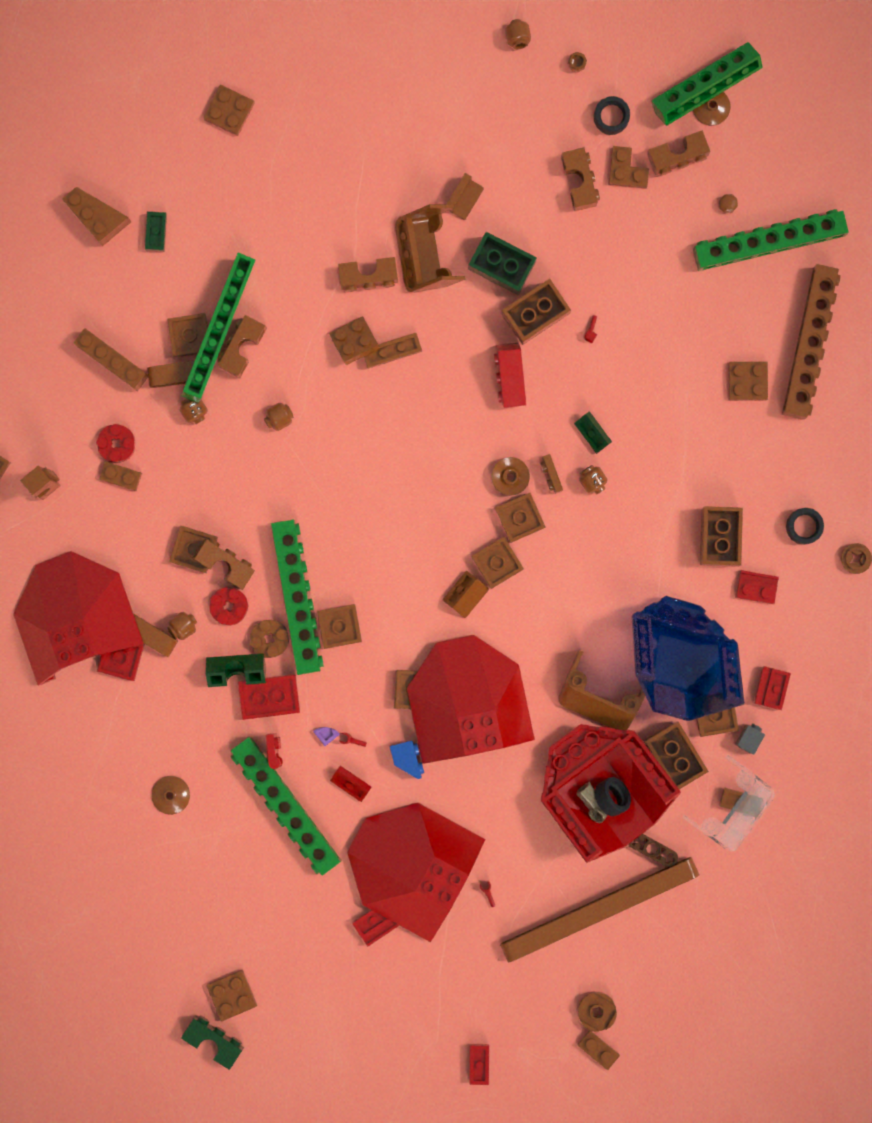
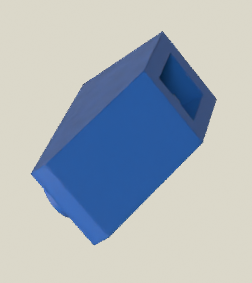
[390,740,424,779]

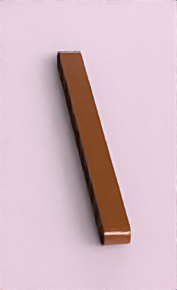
[500,857,700,963]

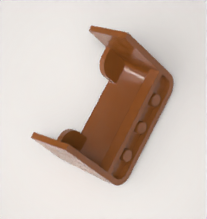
[395,204,466,292]
[558,650,651,730]

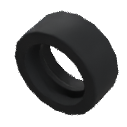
[594,96,630,135]
[786,508,824,545]
[595,777,631,816]

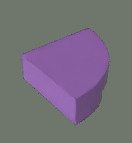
[313,727,340,746]

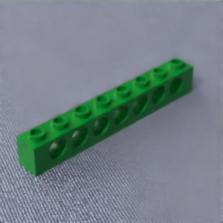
[693,209,849,271]
[181,252,256,403]
[271,519,324,675]
[231,737,342,876]

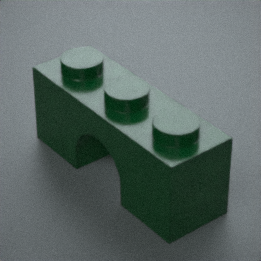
[205,653,266,687]
[181,1016,244,1070]

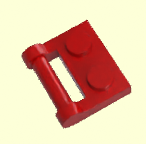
[266,733,283,769]

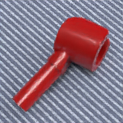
[584,315,598,343]
[339,733,367,747]
[480,881,496,907]

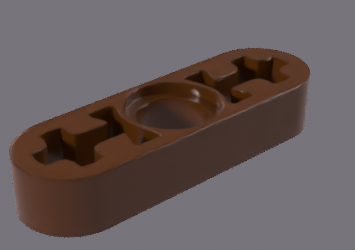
[628,834,678,867]

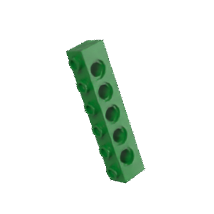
[651,42,763,126]

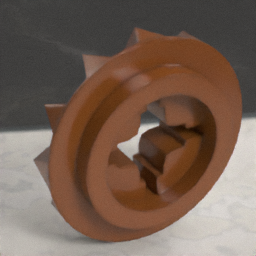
[841,543,872,574]

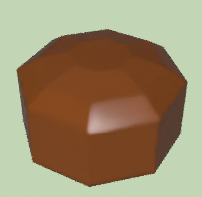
[568,52,587,72]
[719,194,738,213]

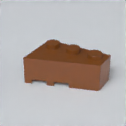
[62,187,131,246]

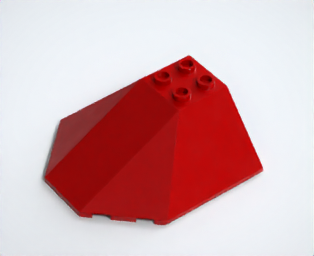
[13,551,144,686]
[407,635,535,764]
[541,724,681,863]
[347,803,486,942]

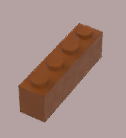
[74,328,148,391]

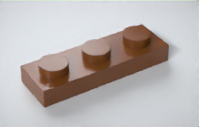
[364,333,422,369]

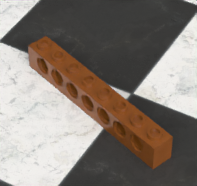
[782,264,841,420]

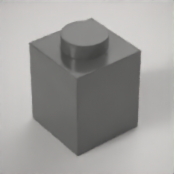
[735,723,765,755]

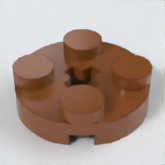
[250,620,289,658]
[578,992,617,1032]

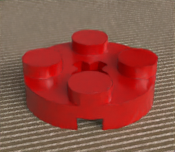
[96,424,136,463]
[210,587,249,626]

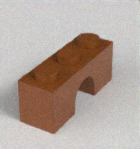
[647,130,711,176]
[561,147,600,212]
[338,257,398,292]
[218,315,267,378]
[20,466,61,500]
[192,538,255,590]

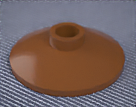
[693,92,731,126]
[492,457,530,496]
[152,776,190,815]

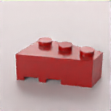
[494,343,526,408]

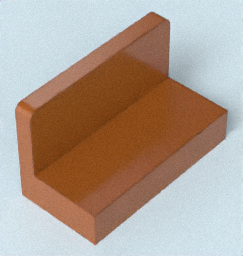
[446,173,484,220]
[443,570,489,618]

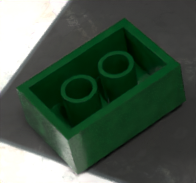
[468,232,537,295]

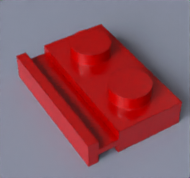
[736,570,779,604]
[754,666,791,710]
[352,910,400,947]

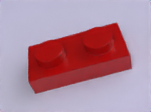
[330,765,372,802]
[469,1044,489,1085]

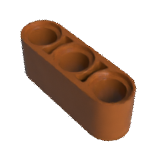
[147,361,194,388]
[134,614,178,658]

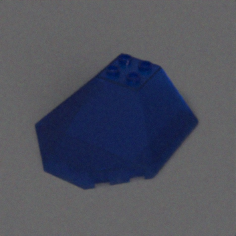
[632,596,745,721]

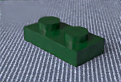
[145,211,167,252]
[574,411,612,454]

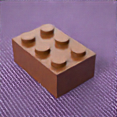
[501,279,571,345]
[700,506,743,567]
[644,721,709,789]

